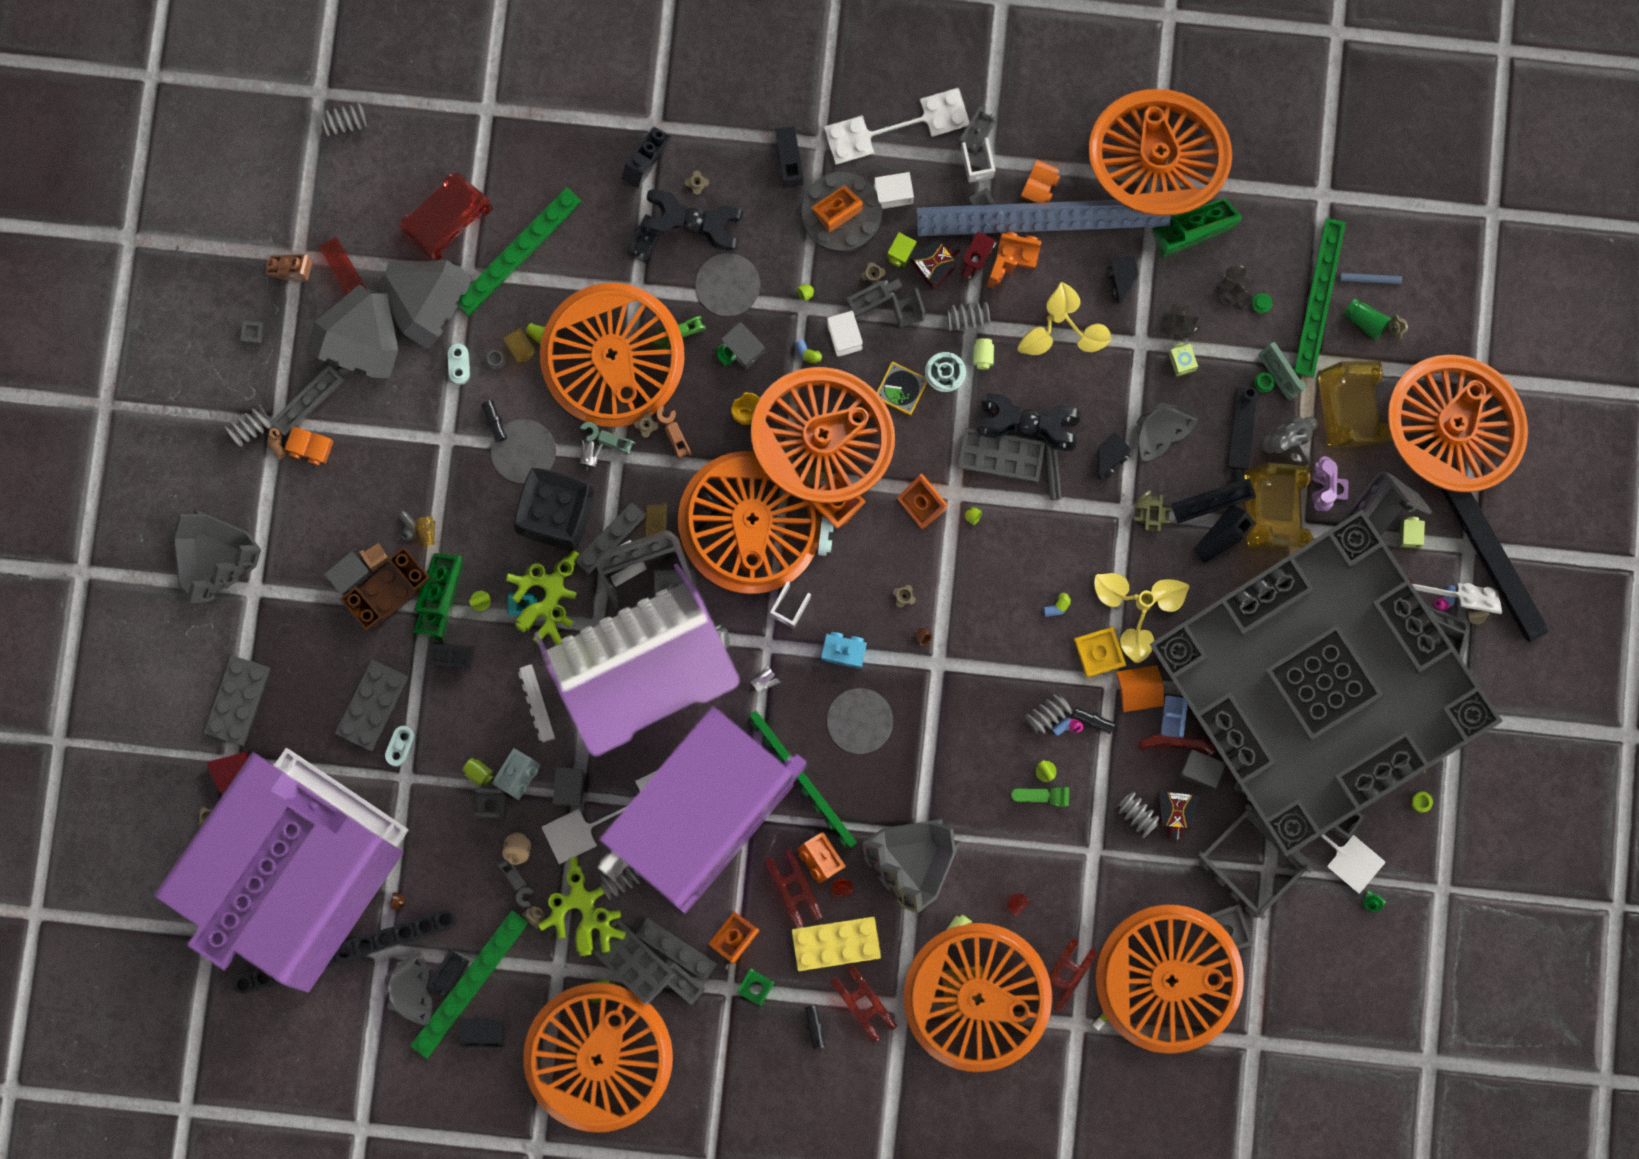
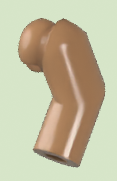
[267,428,287,459]

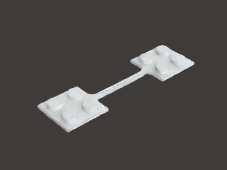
[824,88,970,165]
[1412,583,1502,614]
[542,770,658,864]
[1247,798,1386,894]

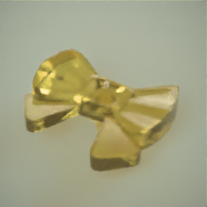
[798,461,827,489]

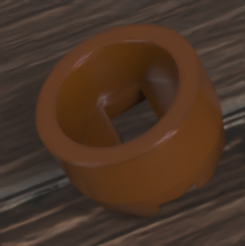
[914,628,933,646]
[390,892,406,910]

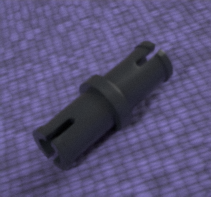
[481,400,507,442]
[1072,706,1115,734]
[804,1004,826,1049]

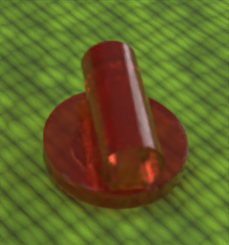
[832,879,854,898]
[1007,893,1031,917]

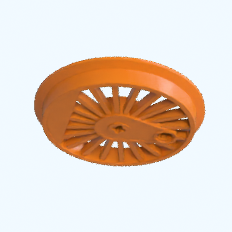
[1089,89,1232,216]
[540,283,684,427]
[1388,355,1528,492]
[751,367,895,503]
[677,451,821,594]
[1096,904,1244,1053]
[903,923,1052,1072]
[523,983,673,1132]

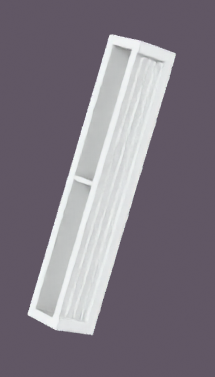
[518,664,555,743]

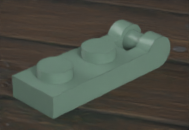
[1258,342,1306,400]

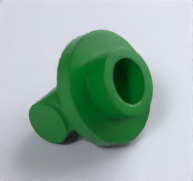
[716,344,736,367]
[1363,890,1386,912]

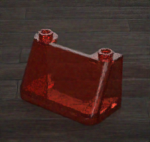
[400,172,493,260]

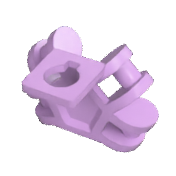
[1312,456,1349,511]

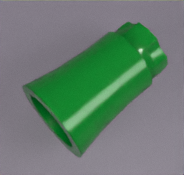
[1344,298,1391,341]

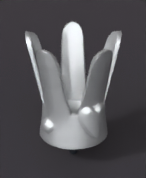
[580,440,603,472]
[750,665,781,694]

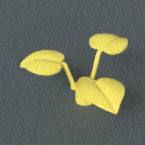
[1017,282,1112,355]
[1094,573,1189,663]

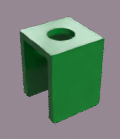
[737,969,775,1007]

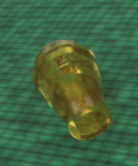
[415,516,435,546]

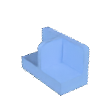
[1160,696,1187,740]

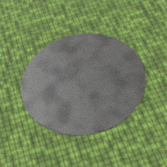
[696,253,760,316]
[491,419,556,483]
[827,688,893,754]

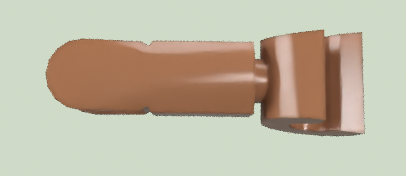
[656,405,691,460]

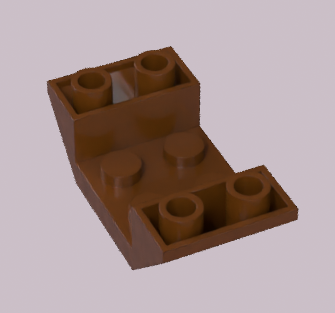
[340,546,430,631]

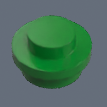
[1252,293,1272,314]
[1254,372,1275,393]

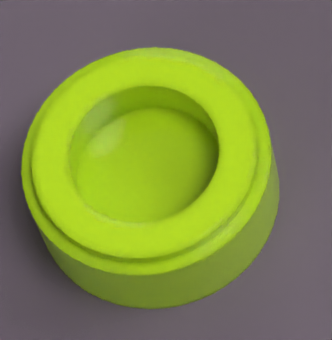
[1411,792,1433,813]

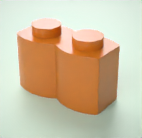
[1020,160,1060,203]
[285,426,334,466]

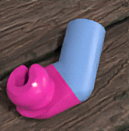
[1433,585,1456,611]
[1051,717,1083,736]

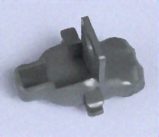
[1260,417,1318,467]

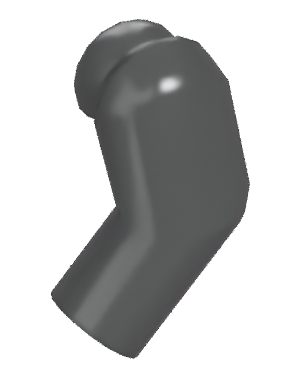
[398,511,417,541]

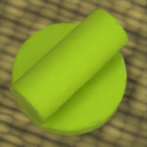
[469,591,491,612]
[1036,760,1057,782]

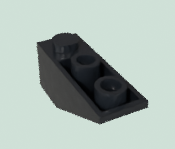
[775,126,804,188]
[621,127,671,188]
[1193,505,1257,563]

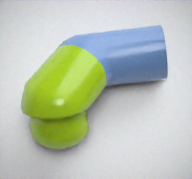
[794,340,822,364]
[1044,593,1071,617]

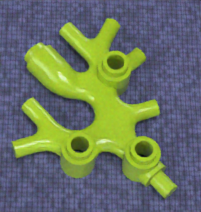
[506,550,579,645]
[538,857,626,956]

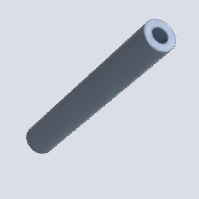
[1340,273,1402,284]

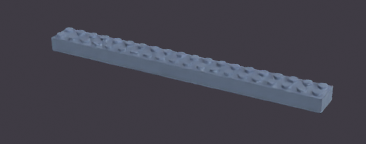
[917,200,1171,236]

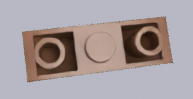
[265,254,313,282]

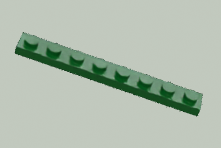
[456,187,582,317]
[1294,218,1346,378]
[749,711,857,849]
[411,910,529,1059]

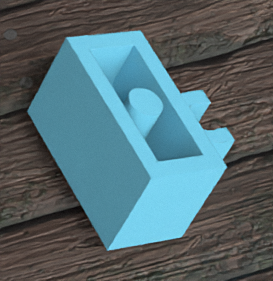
[821,632,867,669]

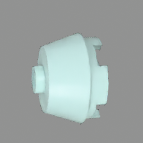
[925,352,966,392]

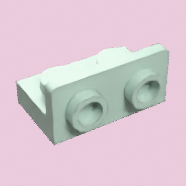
[492,748,540,800]

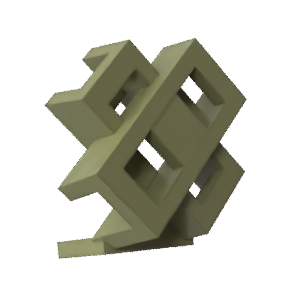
[1133,490,1171,531]

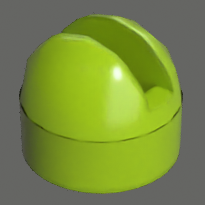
[797,284,814,302]
[965,507,982,525]

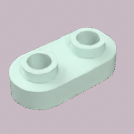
[448,343,470,385]
[818,515,834,556]
[385,726,415,767]

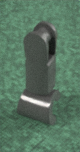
[496,859,536,909]

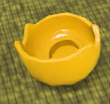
[731,392,760,425]

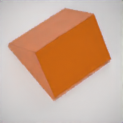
[811,185,863,233]
[809,473,866,529]
[897,474,948,529]
[1116,665,1164,713]
[708,911,759,964]

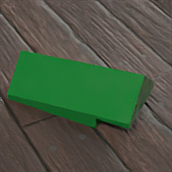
[1152,198,1242,258]
[413,553,464,643]

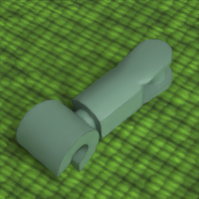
[580,422,636,455]

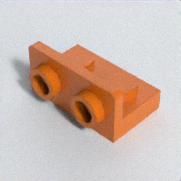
[996,232,1041,269]
[986,254,1017,289]
[797,832,846,884]

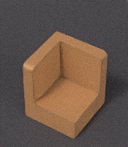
[359,543,389,572]

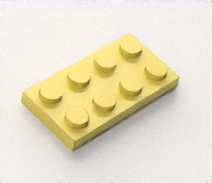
[792,917,881,971]

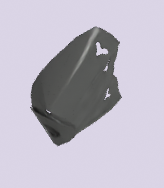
[1136,402,1198,461]
[384,952,432,1025]

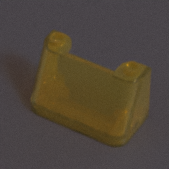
[1319,361,1392,449]
[1246,463,1313,549]

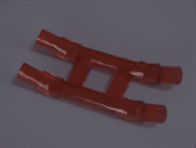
[1139,734,1216,757]
[765,849,823,929]
[1049,939,1097,1013]
[831,965,897,1043]

